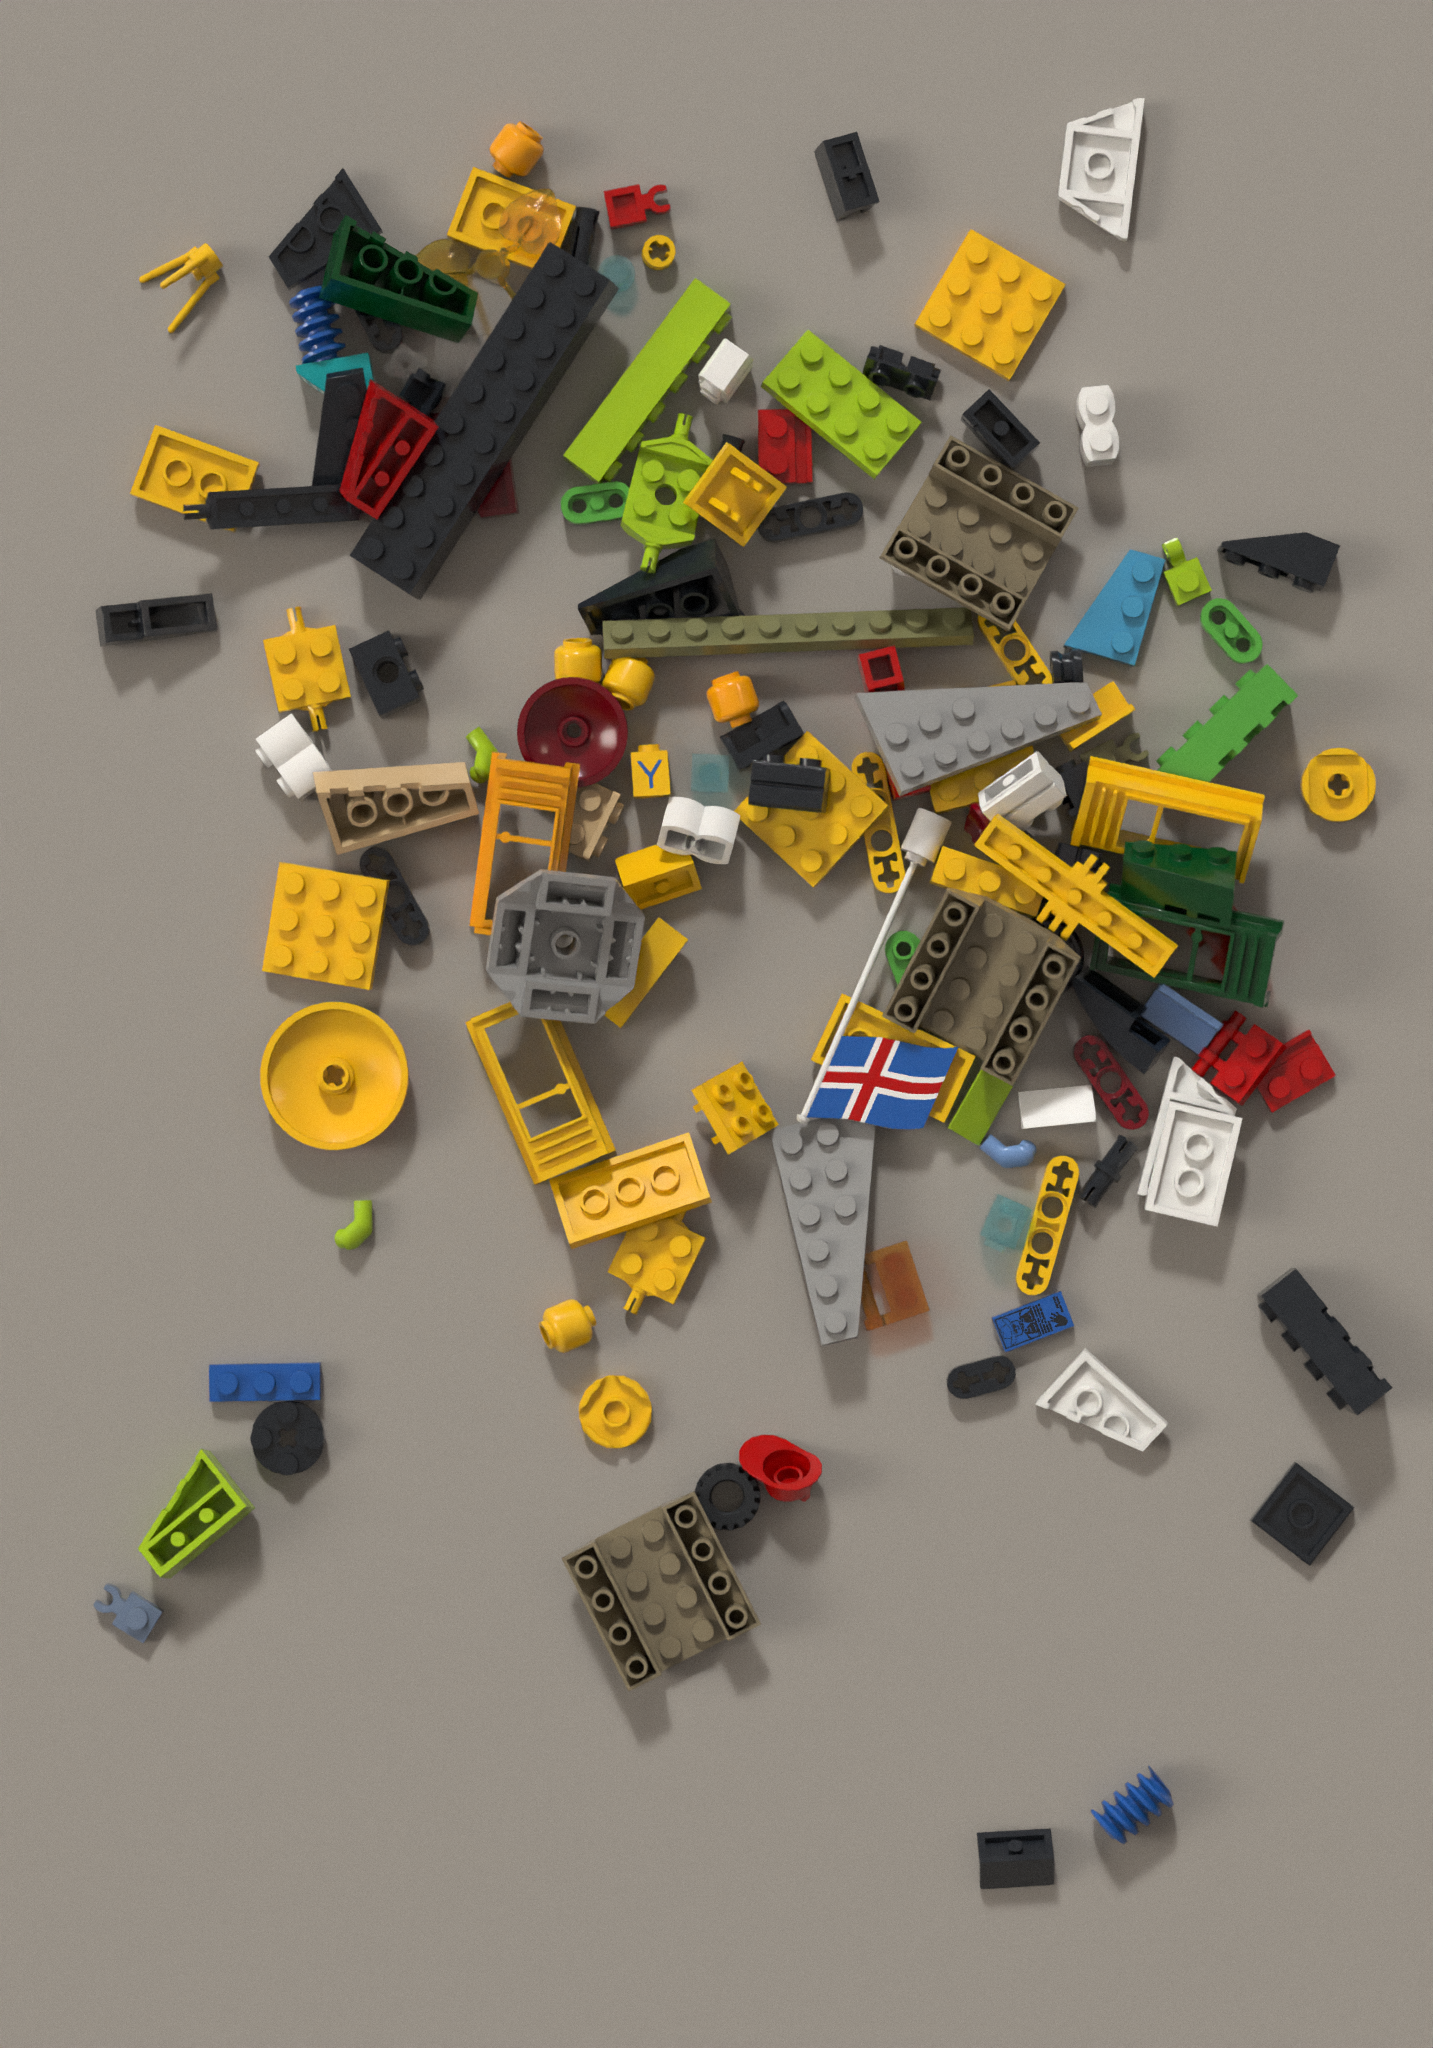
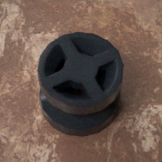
[1049,648,1083,684]

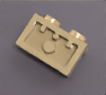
[550,783,624,862]

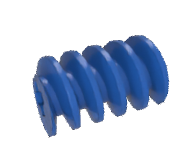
[289,286,346,364]
[1091,1765,1174,1844]

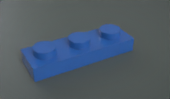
[209,1362,321,1402]

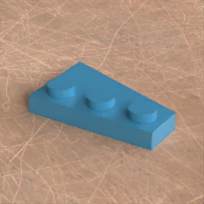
[1063,549,1166,667]

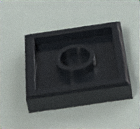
[1250,1461,1355,1566]

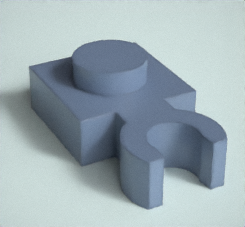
[93,1583,164,1643]

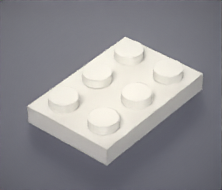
[1144,1101,1243,1226]

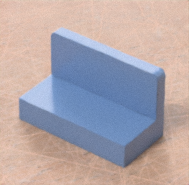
[1142,984,1224,1054]

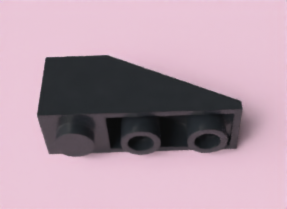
[1217,532,1340,593]

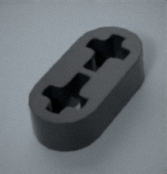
[946,1355,1016,1399]

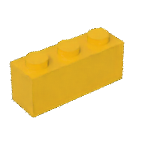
[929,846,1043,918]

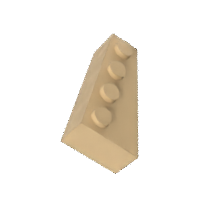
[313,762,479,855]

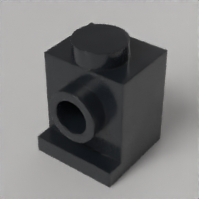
[1054,759,1088,819]

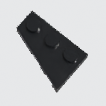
[269,168,383,290]
[311,367,367,486]

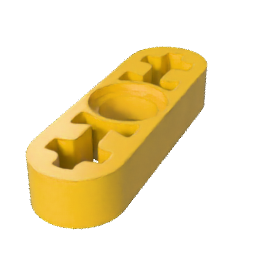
[977,615,1052,685]

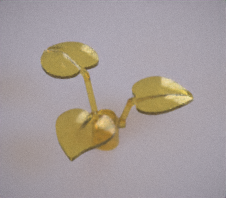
[416,189,561,300]

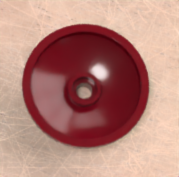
[517,677,628,788]

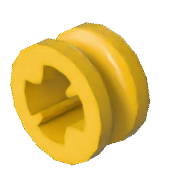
[642,235,675,270]

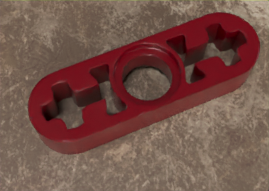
[1073,1035,1149,1130]

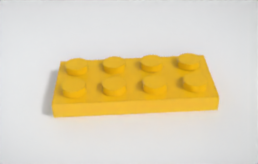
[810,993,976,1123]
[549,1132,712,1249]

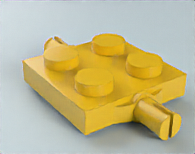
[263,606,351,732]
[607,1211,707,1315]

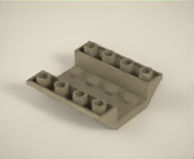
[880,435,1079,632]
[882,887,1081,1086]
[561,1491,761,1692]

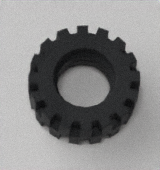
[695,1463,761,1531]

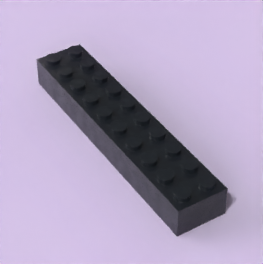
[349,241,619,600]

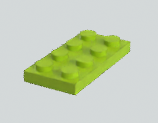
[760,330,922,480]

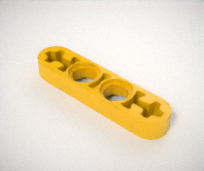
[851,752,905,894]
[1015,1155,1079,1295]

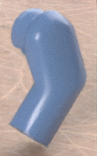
[979,1134,1037,1168]

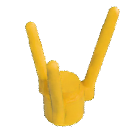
[139,243,223,333]

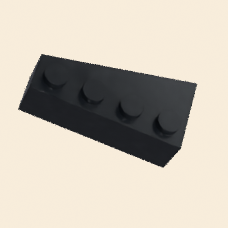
[1257,1268,1392,1416]

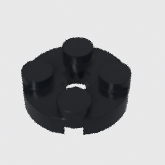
[250,1401,325,1476]

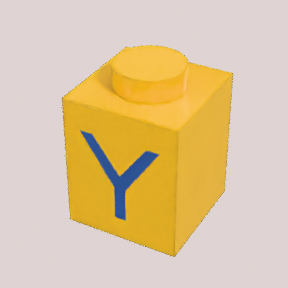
[631,744,671,799]

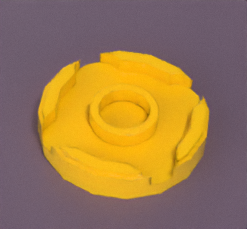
[579,1375,652,1448]

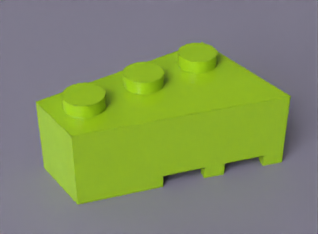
[138,1449,255,1579]

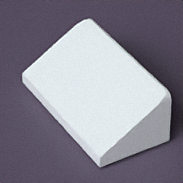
[1018,1085,1097,1129]

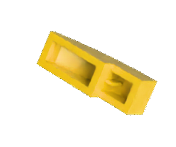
[604,917,688,1028]

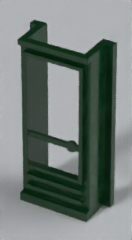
[1089,883,1285,1008]

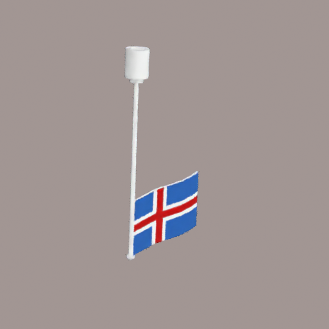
[796,808,958,1130]

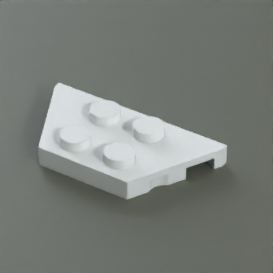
[1057,98,1145,241]
[1137,1057,1237,1196]

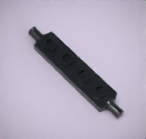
[183,484,361,530]

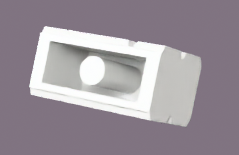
[978,752,1067,831]

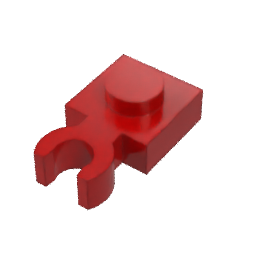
[603,184,671,230]

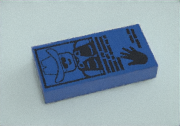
[991,1291,1074,1352]

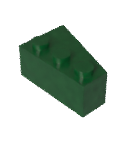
[1120,840,1237,928]

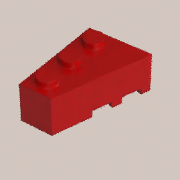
[340,379,438,520]

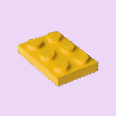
[447,167,576,270]
[130,425,260,533]

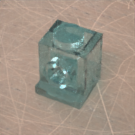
[979,1194,1032,1253]

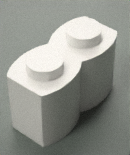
[698,339,753,405]
[1075,385,1119,467]
[255,713,333,801]
[657,797,741,864]

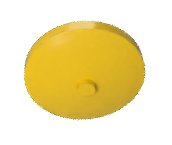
[260,1002,409,1150]

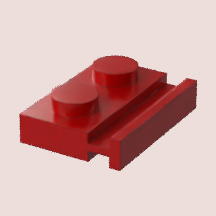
[758,409,812,485]
[1256,1029,1336,1113]

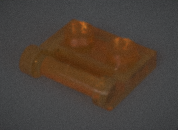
[861,1240,930,1331]

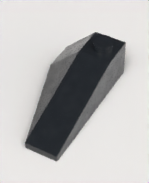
[578,539,742,635]

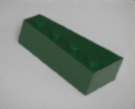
[319,215,478,344]

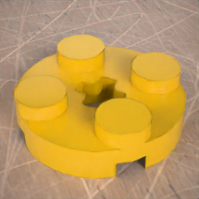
[1300,748,1376,822]

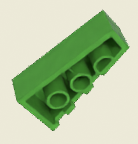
[1156,664,1299,782]

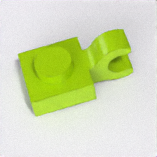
[1161,537,1212,606]

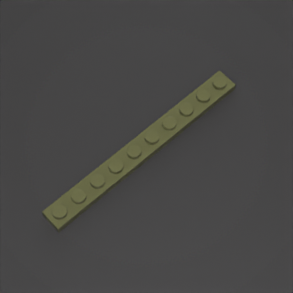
[603,607,974,659]

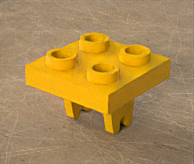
[683,442,787,547]
[691,1061,779,1154]

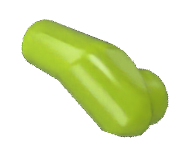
[465,726,498,784]
[334,1200,373,1250]

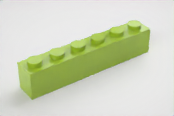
[563,278,732,484]

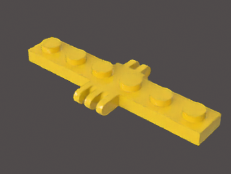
[974,814,1178,978]

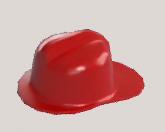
[739,1435,822,1502]

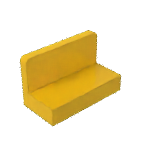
[1059,681,1135,752]
[615,844,702,910]

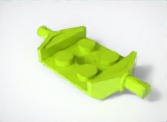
[620,413,713,573]

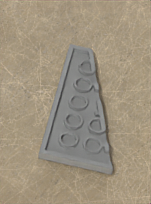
[854,682,1102,796]
[770,1118,876,1347]

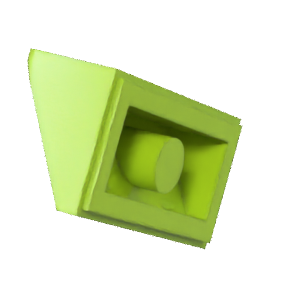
[947,1069,1015,1146]

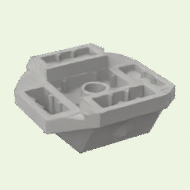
[486,869,645,1024]

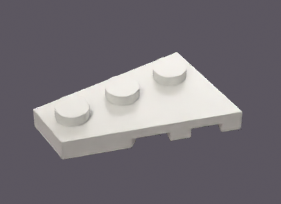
[1035,1348,1168,1452]

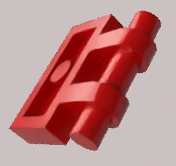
[1191,1010,1286,1106]

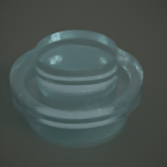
[598,255,635,293]

